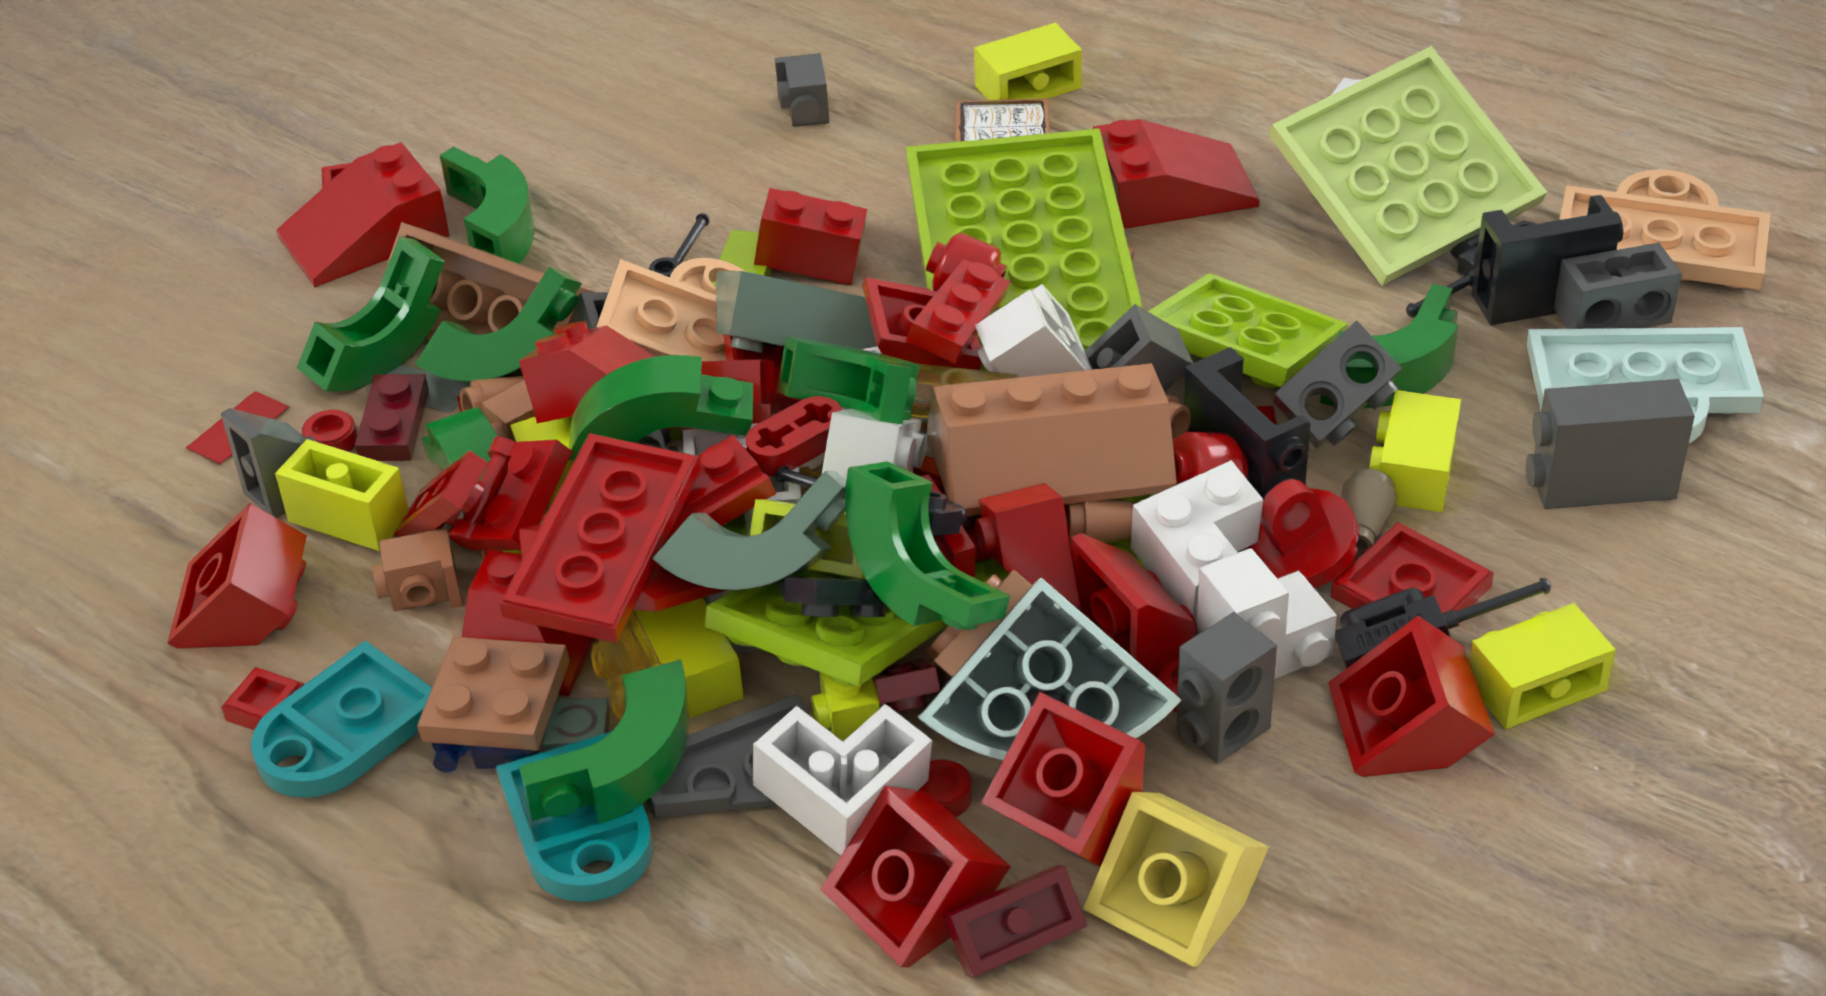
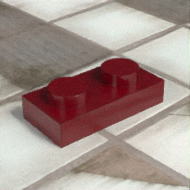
[355,374,429,461]
[872,659,940,711]
[943,865,1088,978]

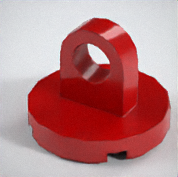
[1246,479,1360,588]

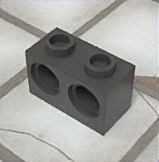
[1553,242,1682,329]
[1273,320,1402,449]
[1176,612,1277,764]

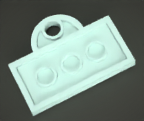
[1526,327,1764,443]

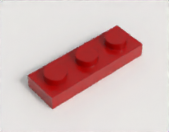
[906,259,1011,364]
[394,450,489,537]

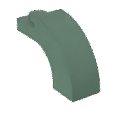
[652,471,846,590]

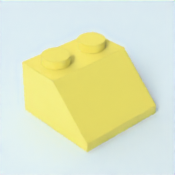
[1083,792,1269,967]

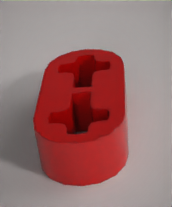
[746,396,842,477]

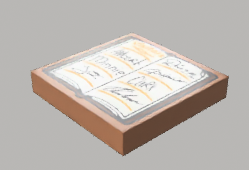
[955,99,1050,142]

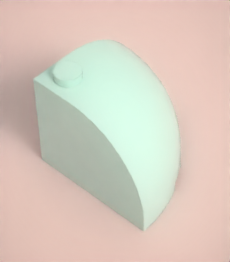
[918,578,1181,760]

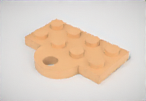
[1559,169,1770,290]
[596,258,781,412]

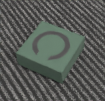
[543,698,610,752]

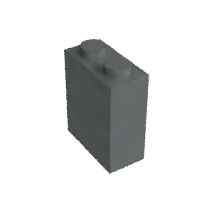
[1526,379,1695,509]

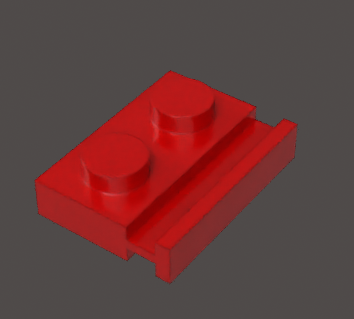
[667,435,776,540]

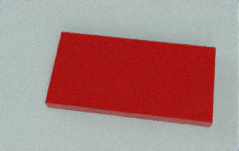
[499,433,700,643]

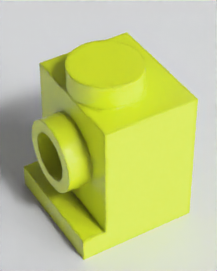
[811,672,880,742]

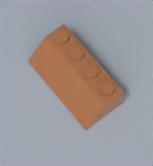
[381,222,594,341]
[926,363,1177,516]

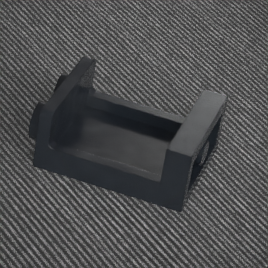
[1471,195,1624,326]
[1184,347,1311,500]

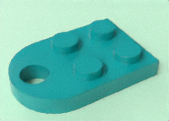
[251,641,432,798]
[496,731,653,902]

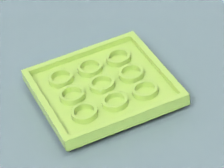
[1269,46,1547,286]

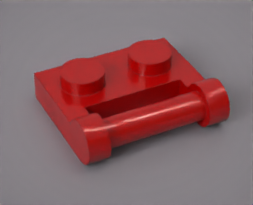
[448,436,573,551]

